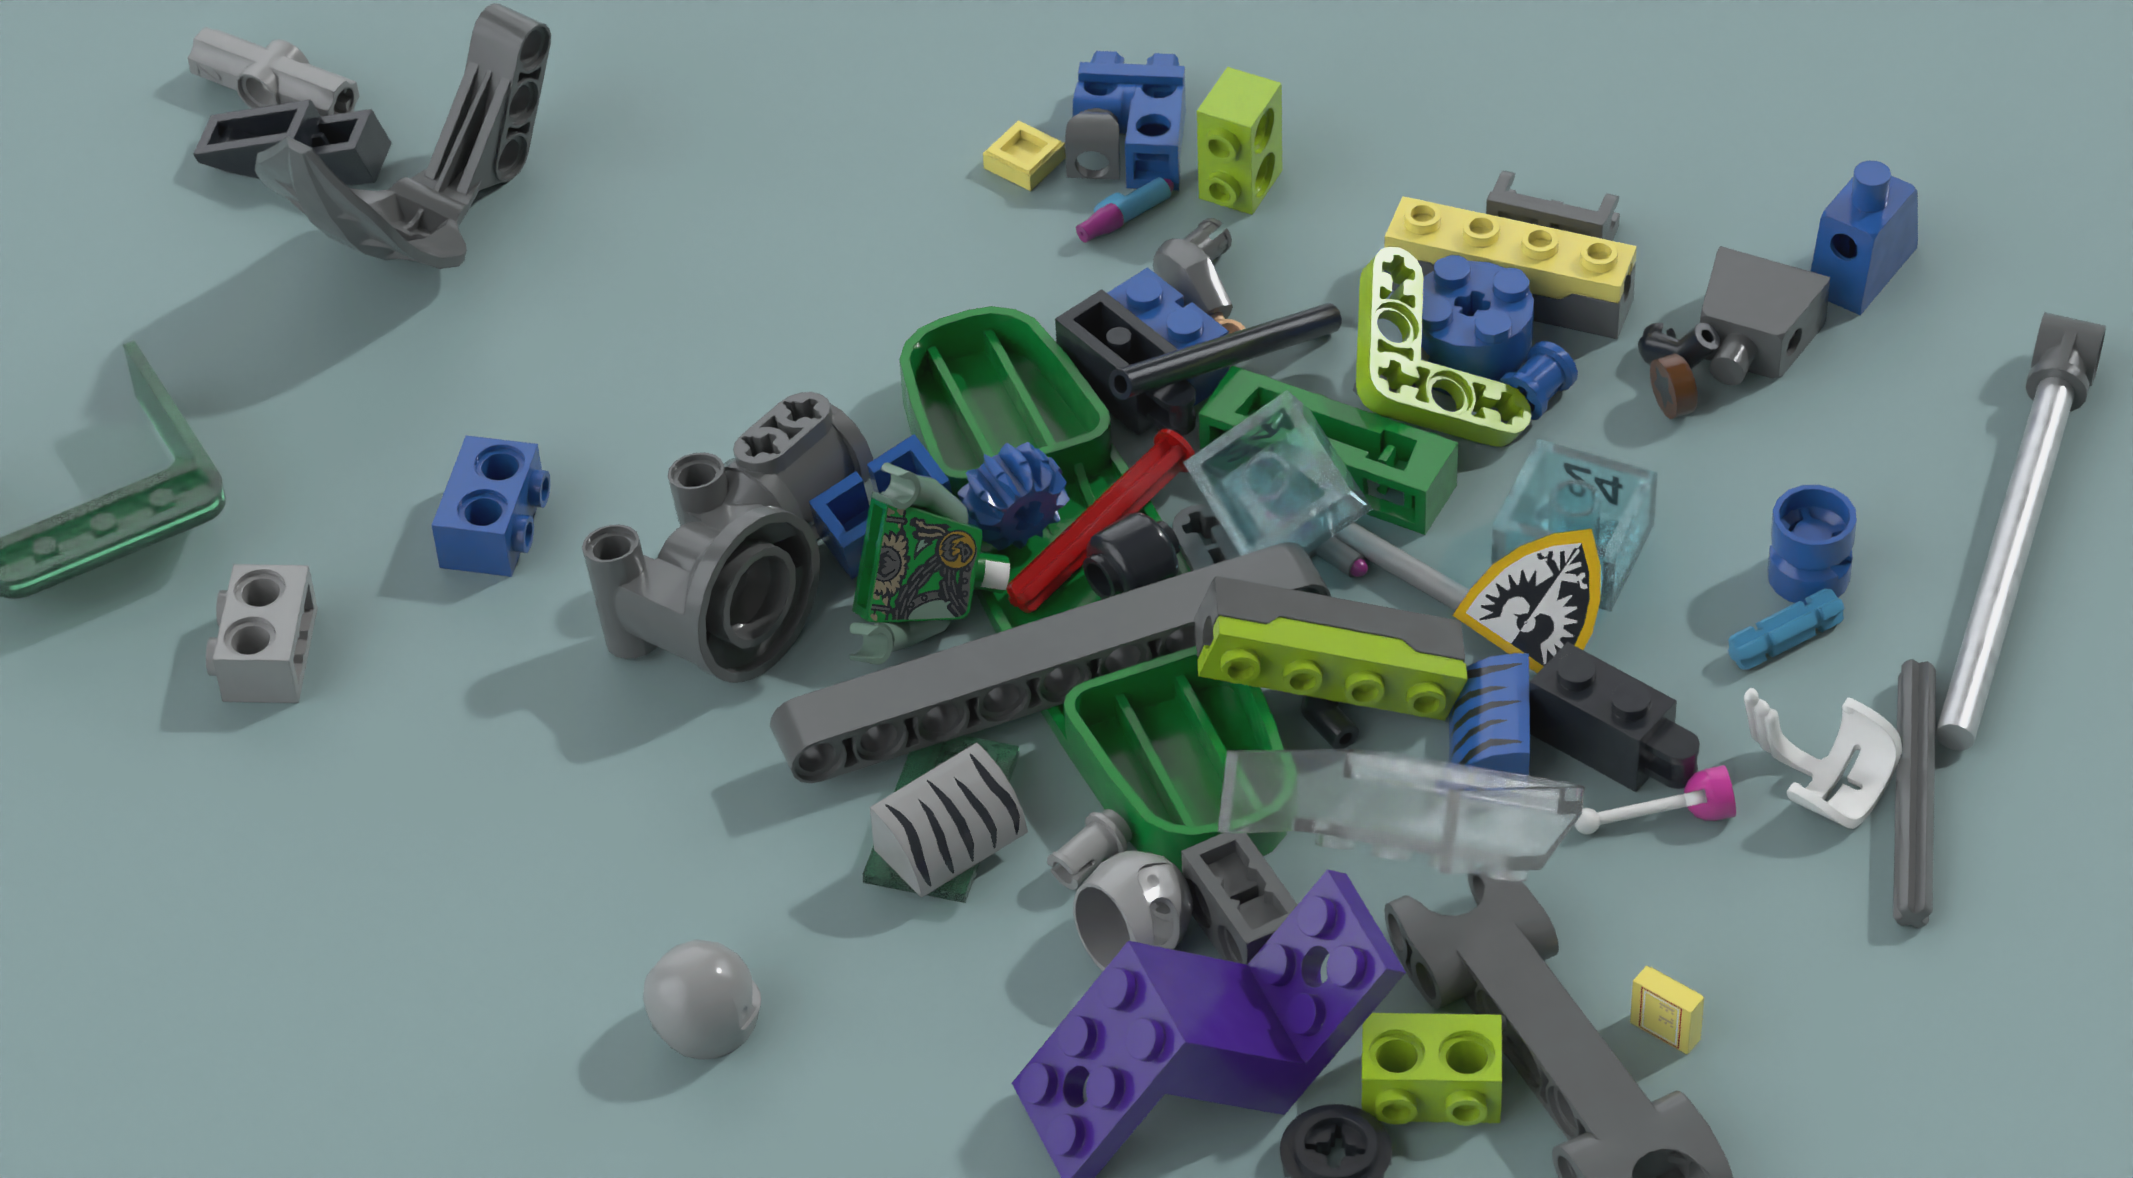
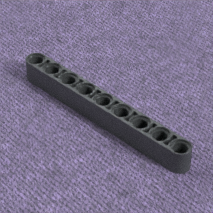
[770,542,1331,783]

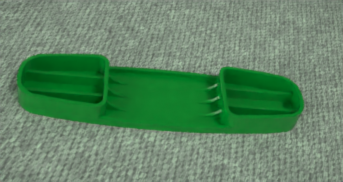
[899,306,1291,872]

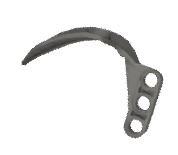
[255,3,551,269]

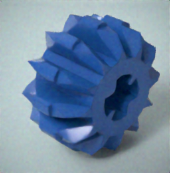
[957,442,1070,551]

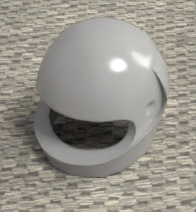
[1073,851,1193,971]
[643,939,761,1059]

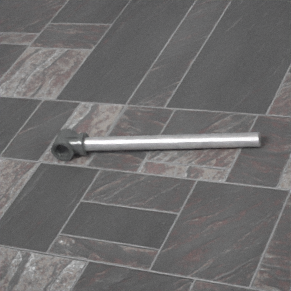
[1936,312,2106,751]

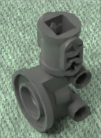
[582,392,873,683]

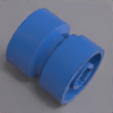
[1767,485,1857,605]

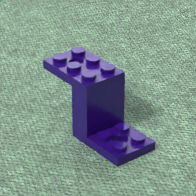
[1012,869,1406,1178]

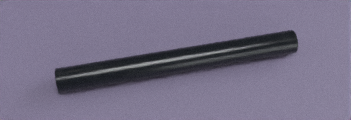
[1109,303,1342,400]

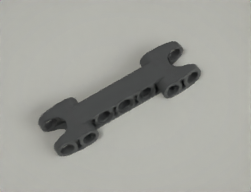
[1384,857,1733,1178]

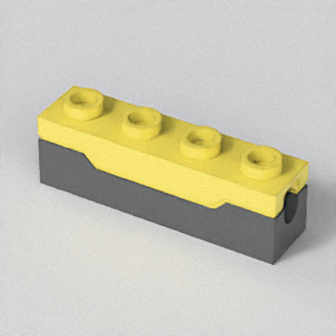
[1384,196,1637,339]

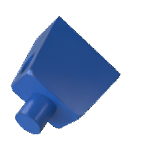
[1811,160,1918,316]

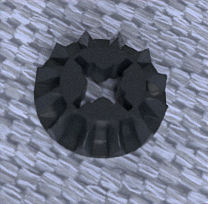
[1280,1104,1392,1178]

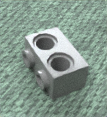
[206,564,318,703]

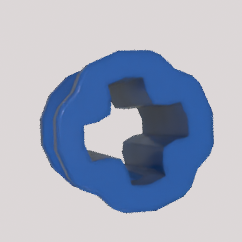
[1499,341,1578,420]

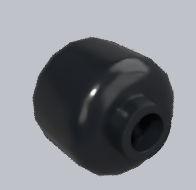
[1083,512,1180,600]

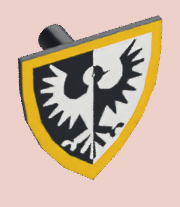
[1452,528,1601,673]

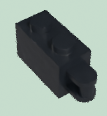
[1055,289,1196,436]
[1529,642,1700,792]

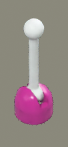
[1574,765,1736,834]

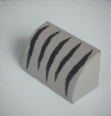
[870,743,1028,898]

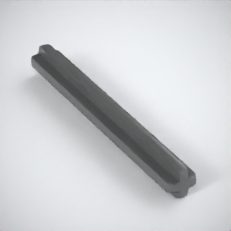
[1893,659,1936,928]

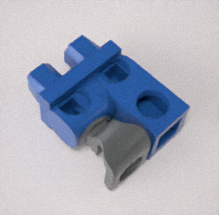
[1065,51,1186,191]

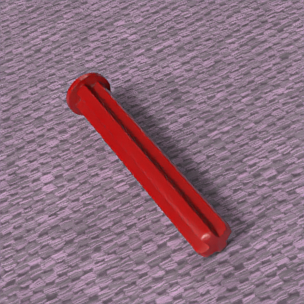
[1006,429,1197,613]

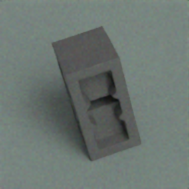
[1181,825,1297,965]

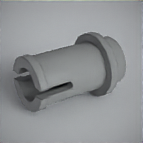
[1047,809,1132,890]

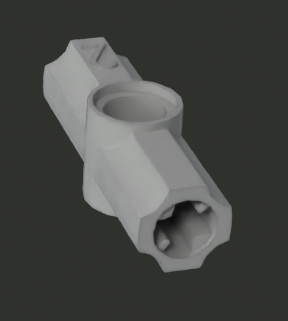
[187,27,359,117]

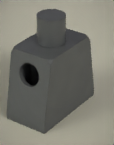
[1700,246,1830,385]

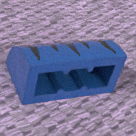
[1449,653,1530,796]

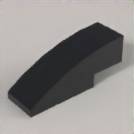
[193,99,392,185]

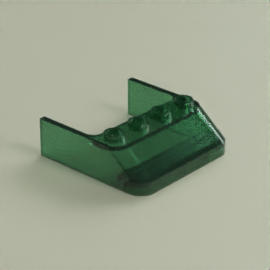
[0,340,226,599]

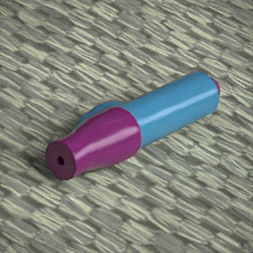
[1076,177,1174,243]

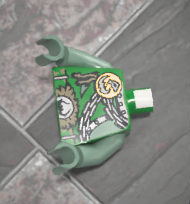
[849,463,1010,665]

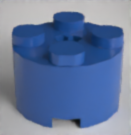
[1421,255,1534,397]

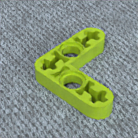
[1356,247,1532,447]

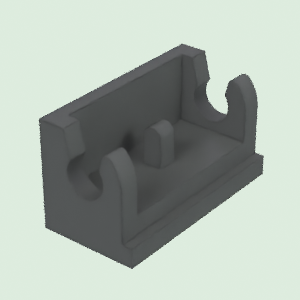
[1486,170,1620,241]

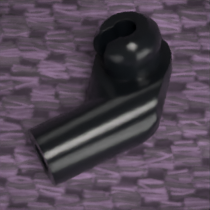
[1638,323,1720,370]
[1301,695,1359,751]

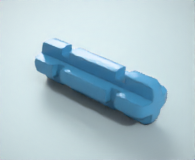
[1728,588,1845,670]

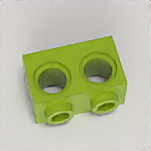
[1197,66,1283,215]
[1362,1013,1502,1126]

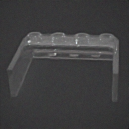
[1218,749,1585,881]

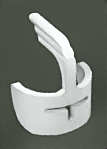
[1744,688,1902,829]

